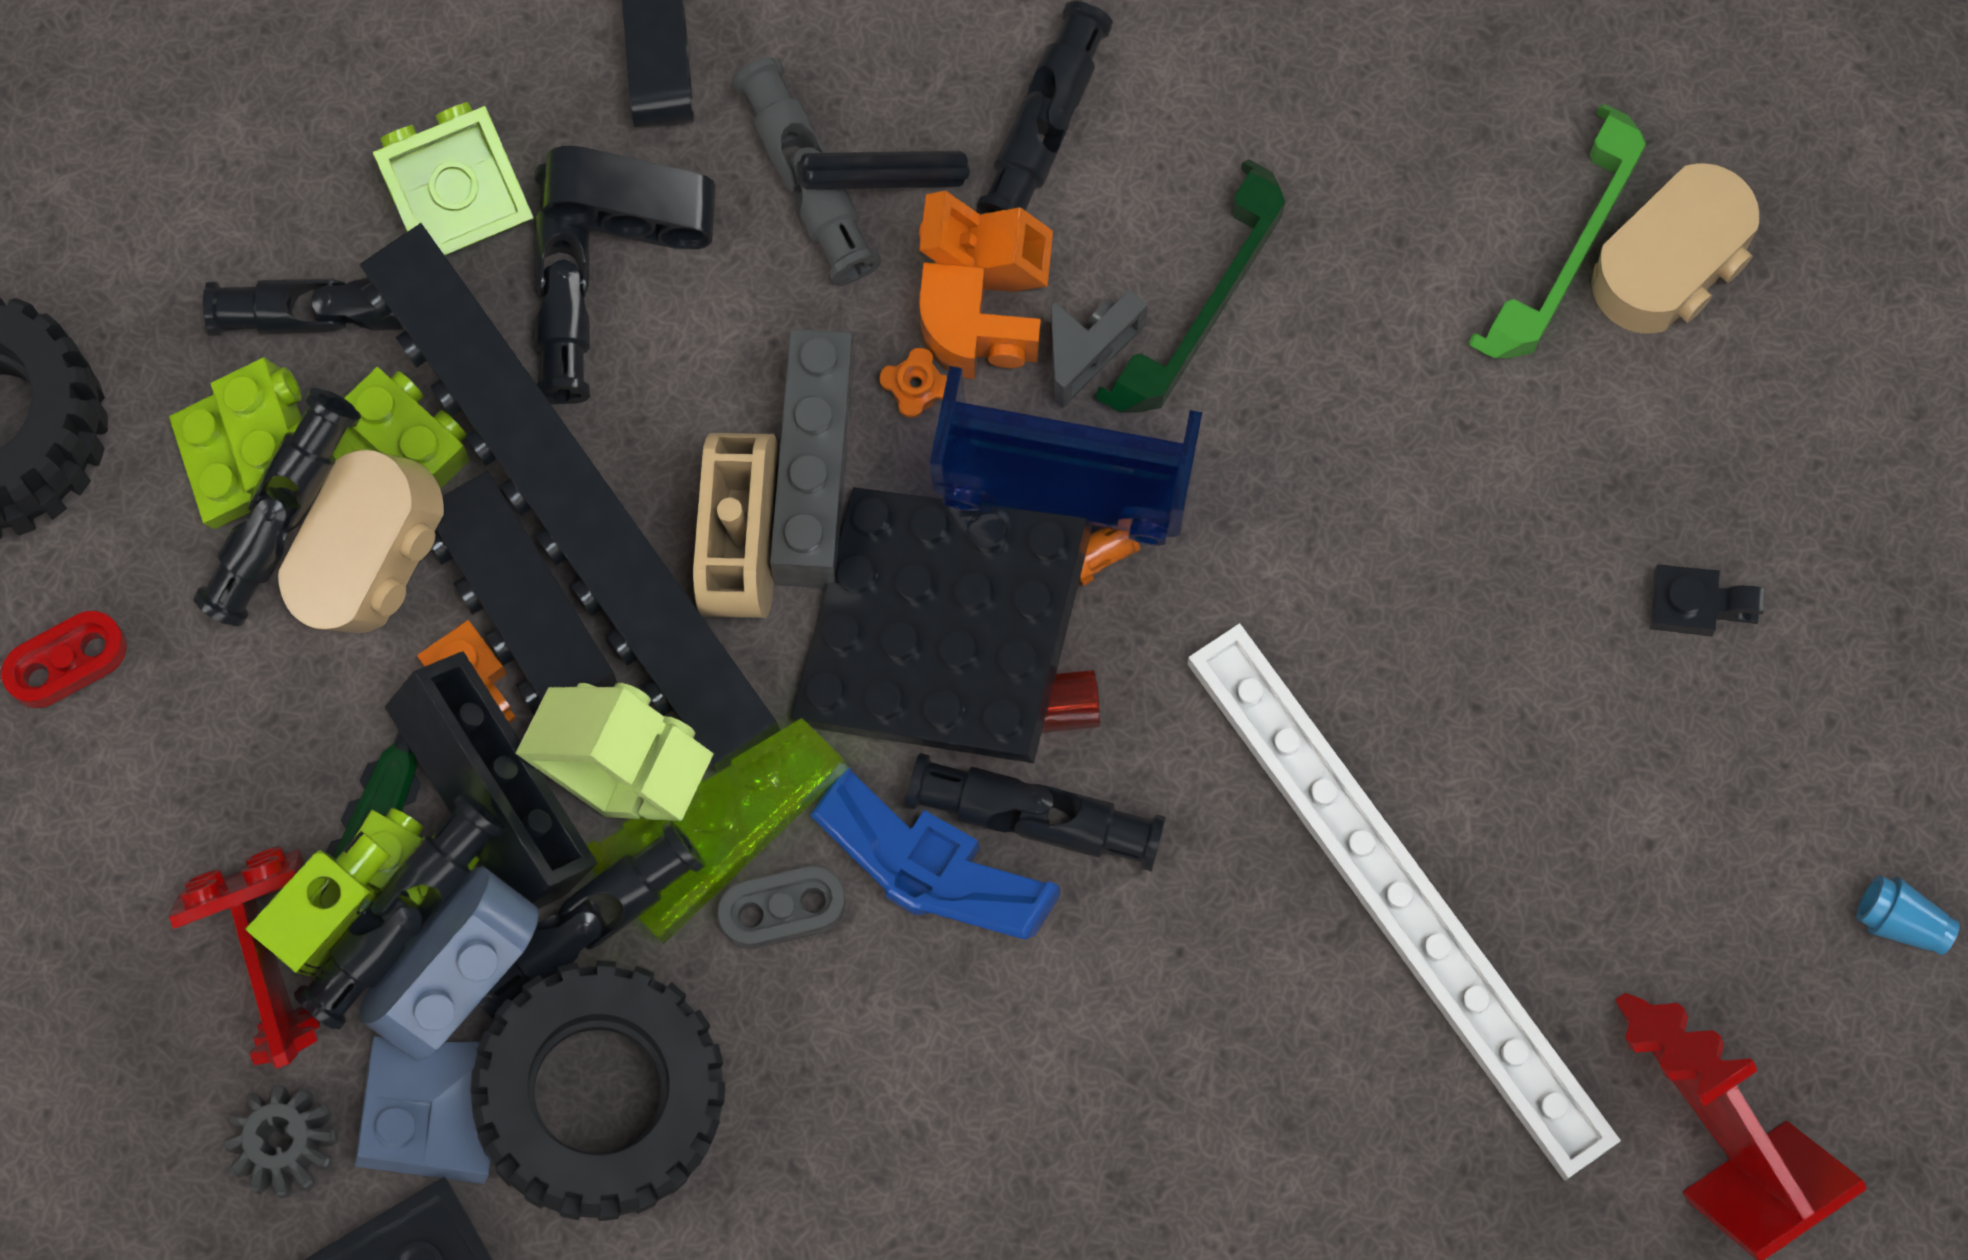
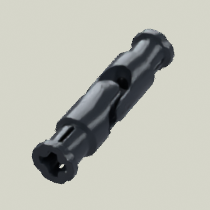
[976,1,1113,214]
[535,163,590,404]
[203,277,403,336]
[193,388,361,626]
[905,753,1166,872]
[294,793,506,1029]
[479,820,706,1019]

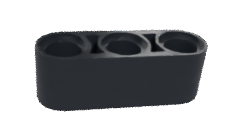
[622,0,694,127]
[542,145,716,250]

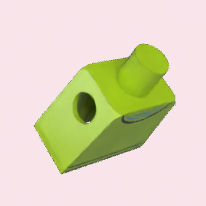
[245,831,391,977]

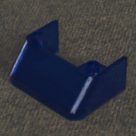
[929,366,1202,546]

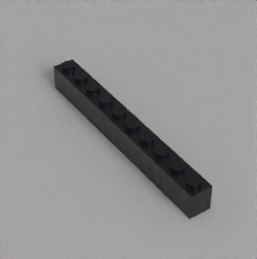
[359,223,780,774]

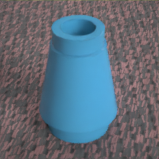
[1856,875,1960,955]

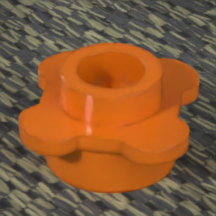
[879,348,952,418]

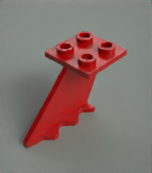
[169,846,320,1069]
[1615,993,1867,1260]

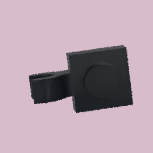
[1650,564,1765,637]

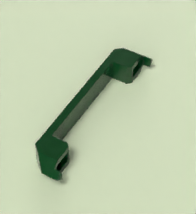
[1096,159,1285,412]

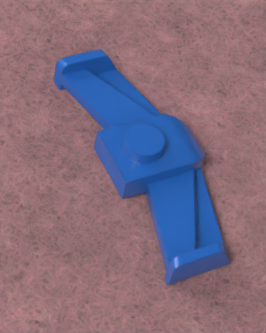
[810,763,1061,940]

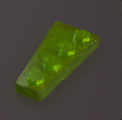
[587,718,849,944]

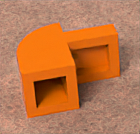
[919,190,1053,292]
[919,262,1041,380]

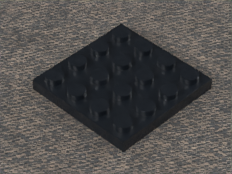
[791,487,1092,764]

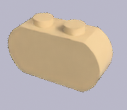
[1591,163,1759,334]
[693,433,780,618]
[278,450,444,634]

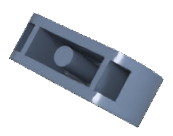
[359,867,539,1060]

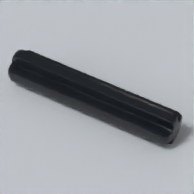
[797,151,970,190]

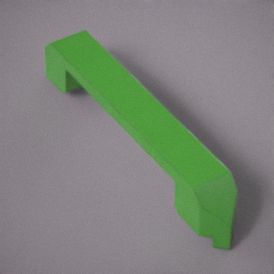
[1469,104,1646,358]

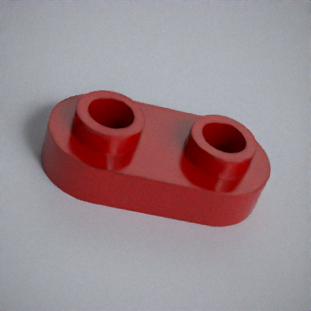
[1,611,127,708]

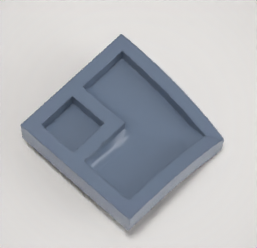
[354,1036,490,1184]

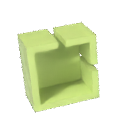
[515,683,713,821]

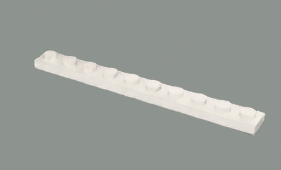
[1187,623,1621,1181]

